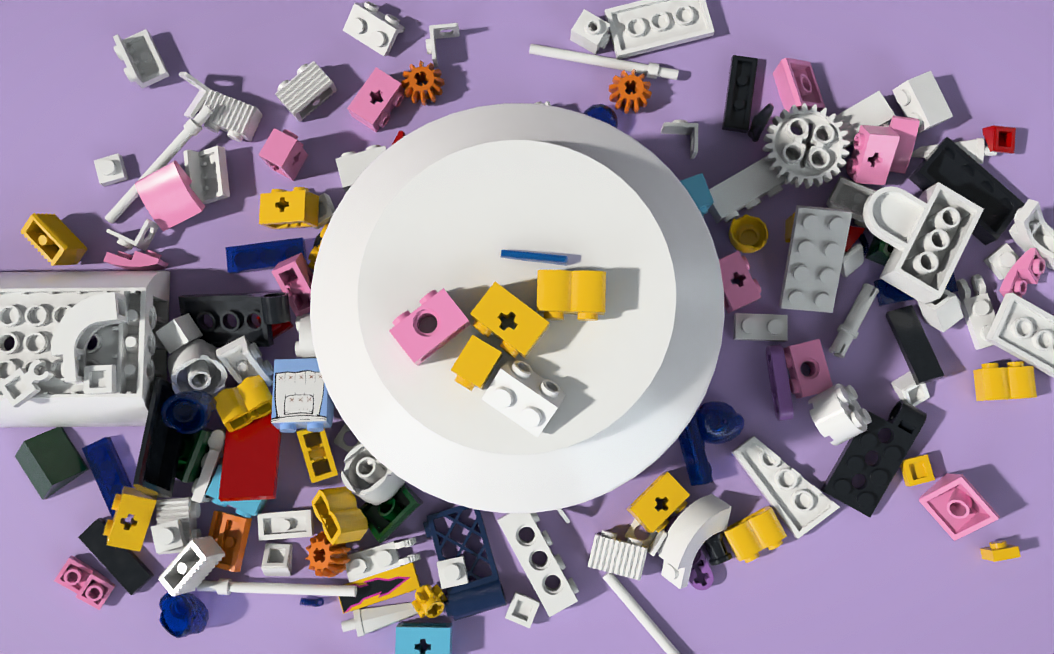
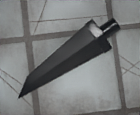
[748,103,774,142]

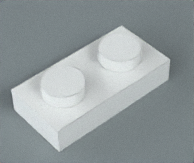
[734,313,788,342]
[258,509,314,541]

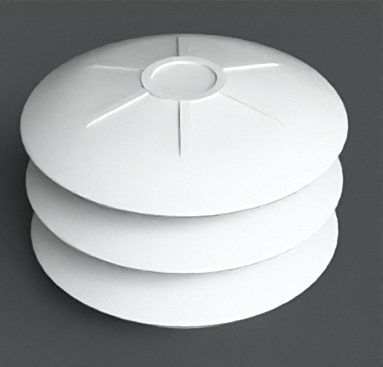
[310,103,725,513]

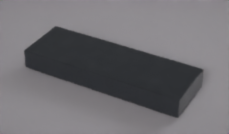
[722,55,758,133]
[885,305,944,385]
[78,518,154,595]

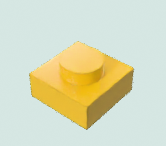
[900,454,935,487]
[980,540,1021,562]

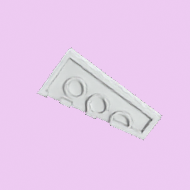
[732,436,840,539]

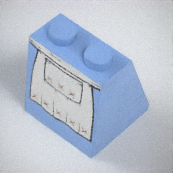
[271,358,335,433]

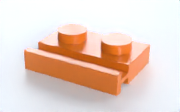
[208,511,252,572]

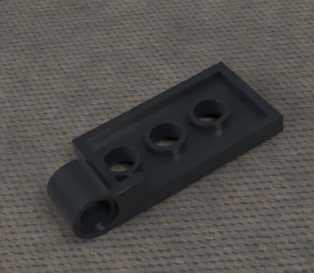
[178,292,291,347]
[821,400,927,517]

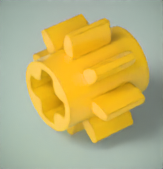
[411,584,447,618]

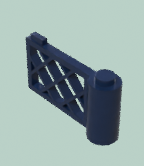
[423,506,507,621]

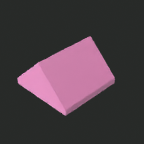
[772,58,826,112]
[919,473,1000,541]

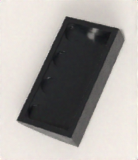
[908,137,1025,245]
[133,377,190,498]

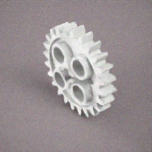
[762,103,850,189]

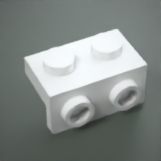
[343,1,405,56]
[113,29,170,89]
[183,145,230,204]
[826,176,877,229]
[216,336,274,387]
[482,357,566,438]

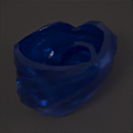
[161,390,217,434]
[692,401,745,444]
[159,592,209,638]

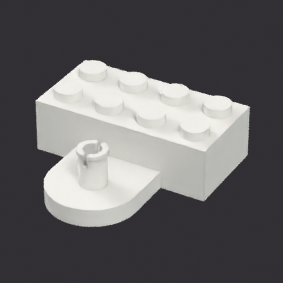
[863,182,984,304]

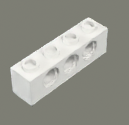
[497,513,579,617]

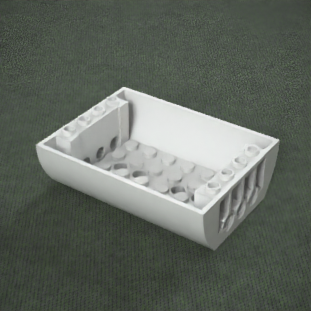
[0,271,170,428]

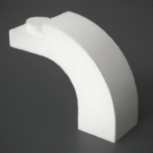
[1009,199,1054,270]
[51,292,128,384]
[658,494,732,589]

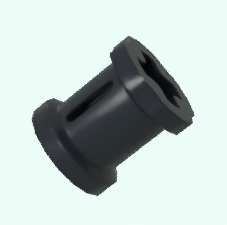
[703,531,732,566]

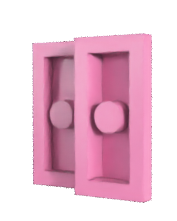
[135,160,206,232]

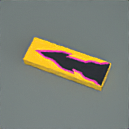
[338,562,421,614]

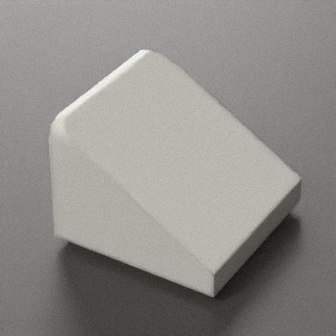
[841,244,864,278]
[891,371,930,407]
[261,543,293,577]

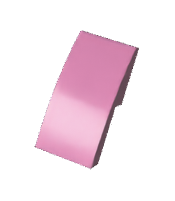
[889,116,920,174]
[999,248,1045,298]
[103,249,168,271]
[54,555,116,610]

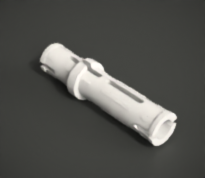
[828,283,879,358]

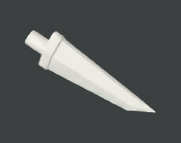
[911,138,997,164]
[341,602,418,637]

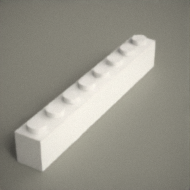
[708,91,896,223]

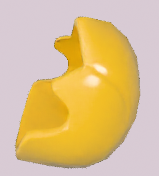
[728,214,769,253]

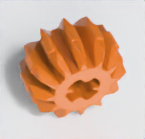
[401,60,445,106]
[608,69,652,114]
[305,531,351,578]

